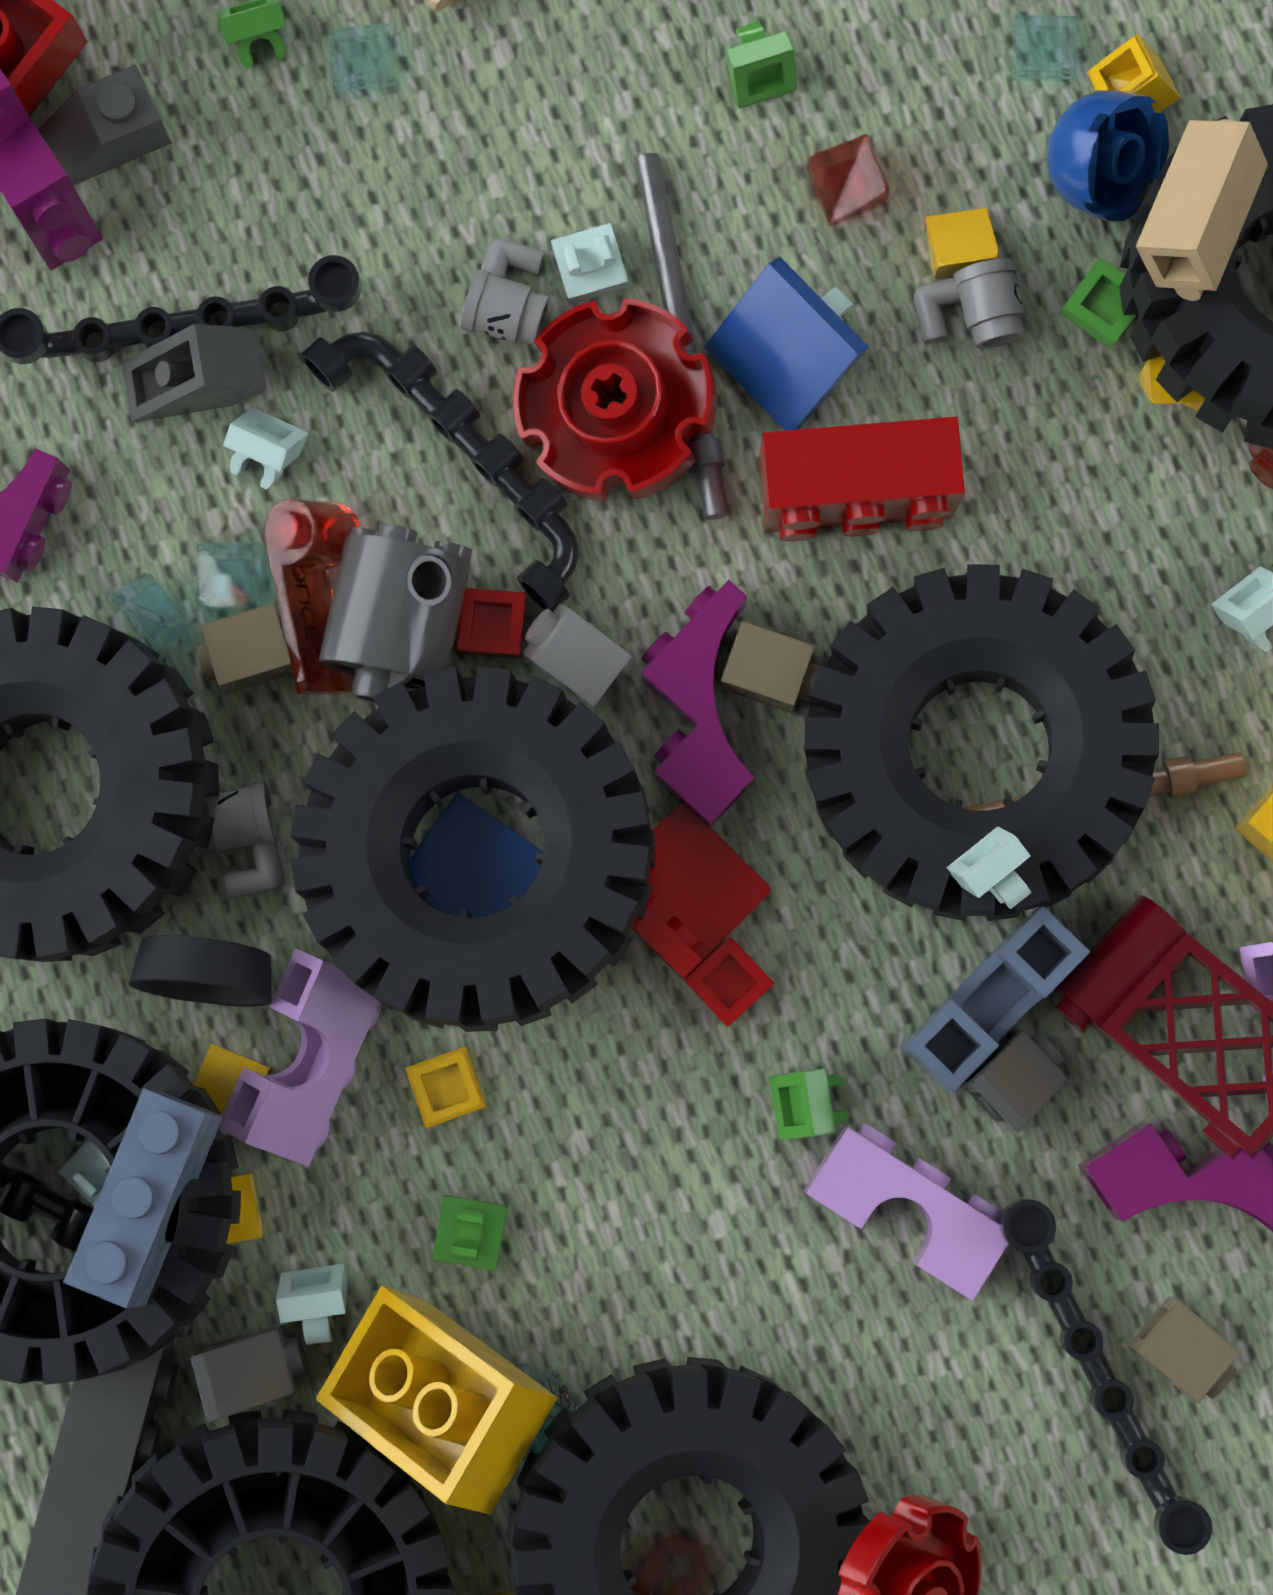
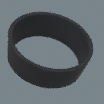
[128,935,272,1007]

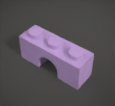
[219,948,381,1167]
[804,1123,1008,1301]

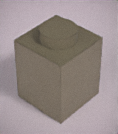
[196,603,300,694]
[720,621,820,713]
[1128,1296,1240,1404]

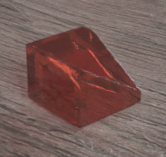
[806,134,889,226]

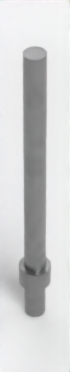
[635,153,729,520]

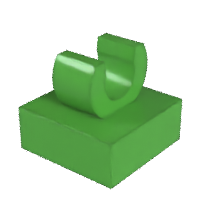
[218,0,286,68]
[726,21,797,108]
[1060,257,1136,349]
[769,1068,849,1140]
[432,1195,508,1271]

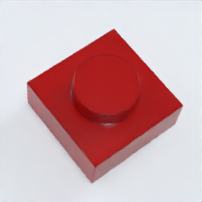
[456,588,527,659]
[684,936,775,1028]

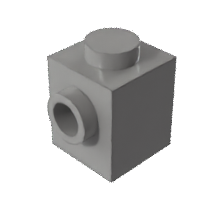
[522,603,632,707]

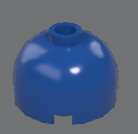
[1047,90,1169,221]

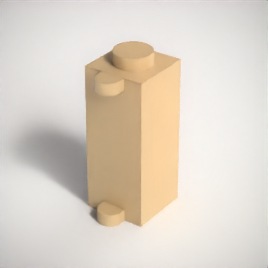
[1136,119,1268,301]

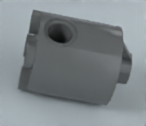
[319,524,472,703]

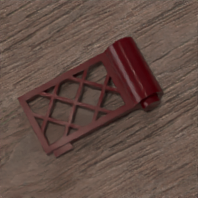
[1054,895,1273,1160]

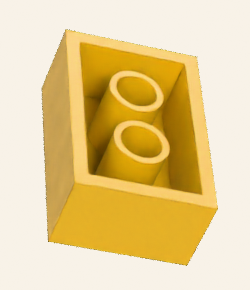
[315,1285,558,1515]

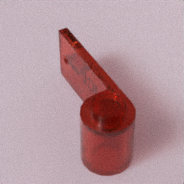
[264,498,360,694]

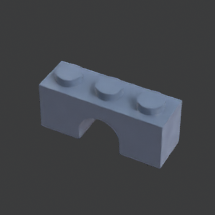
[900,906,1090,1092]
[63,1088,223,1308]

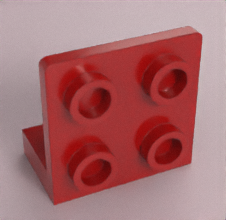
[632,803,771,981]

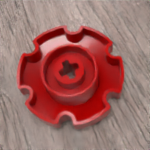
[513,298,717,502]
[838,1495,982,1595]

